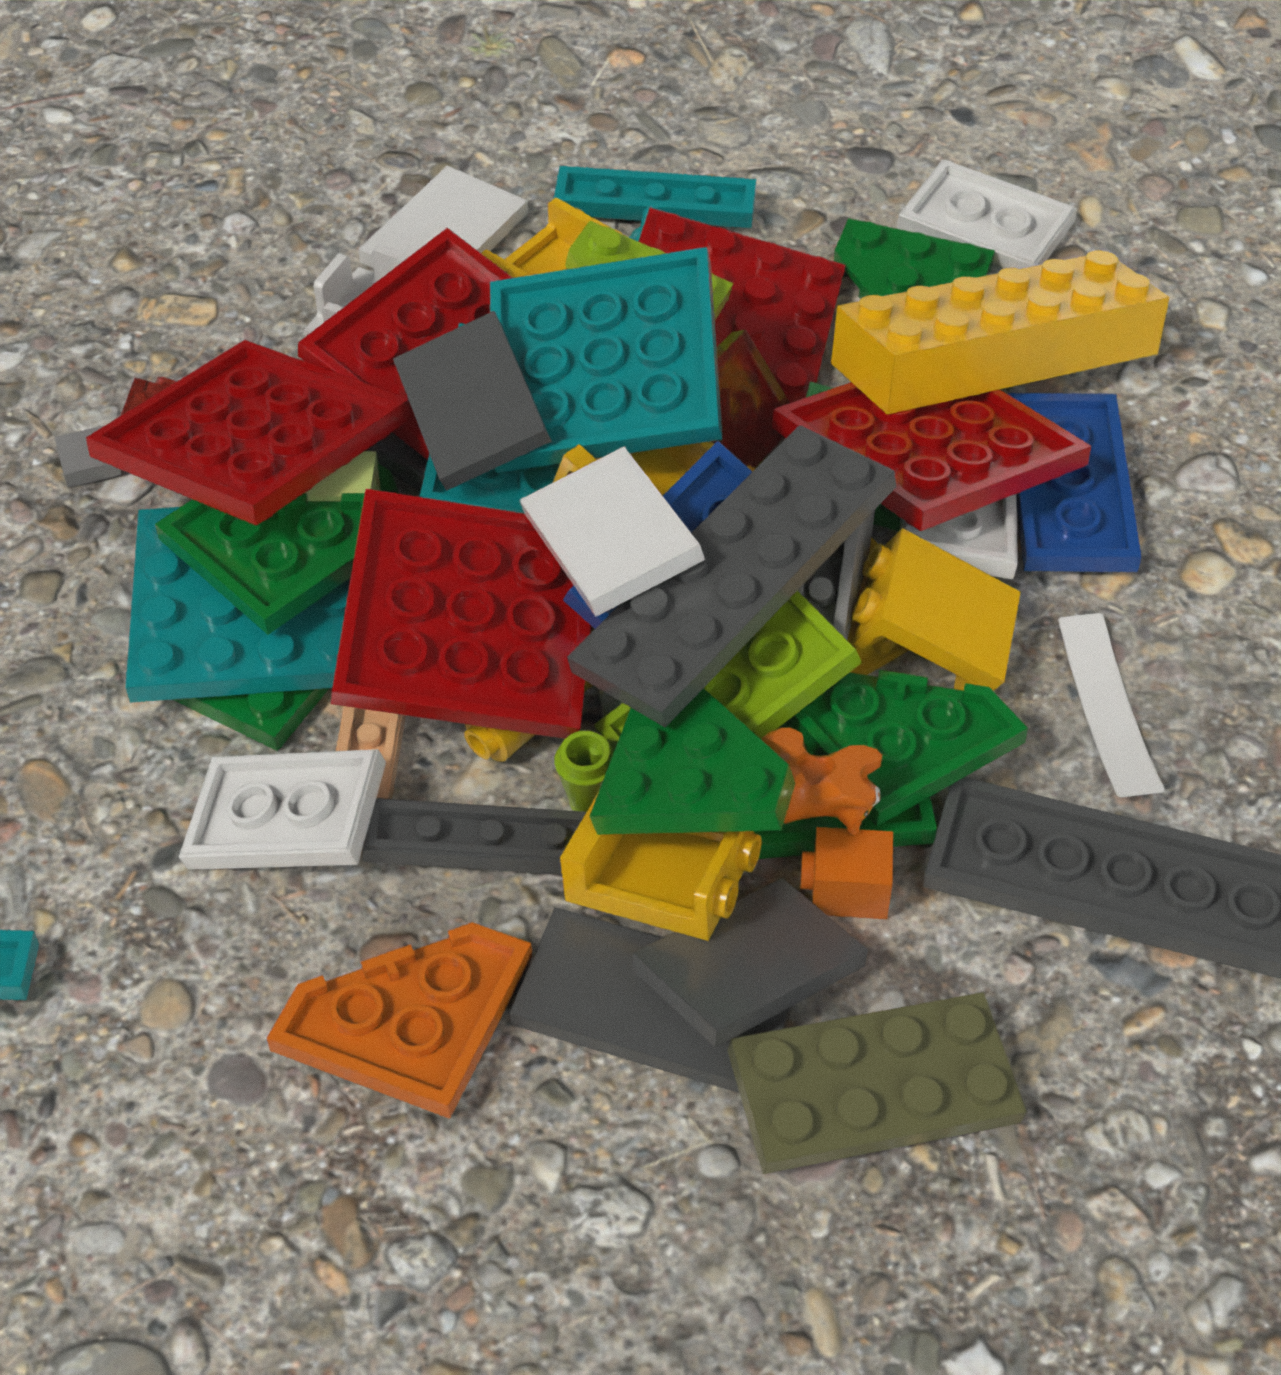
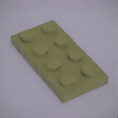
[727,992,1027,1174]

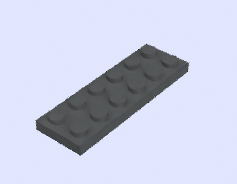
[567,425,896,728]
[923,777,1281,979]

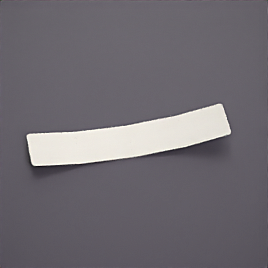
[1058,613,1165,797]

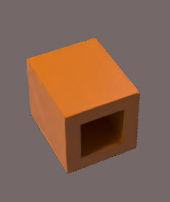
[800,827,893,919]

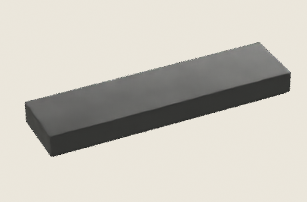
[363,798,586,874]

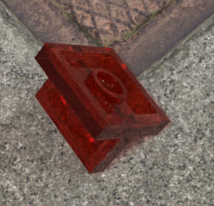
[711,330,790,468]

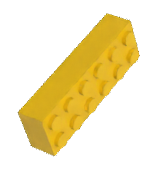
[831,250,1170,415]

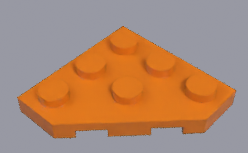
[267,922,532,1119]

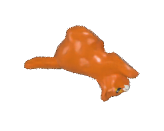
[761,728,882,836]

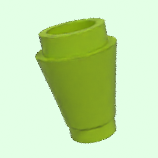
[554,731,614,812]

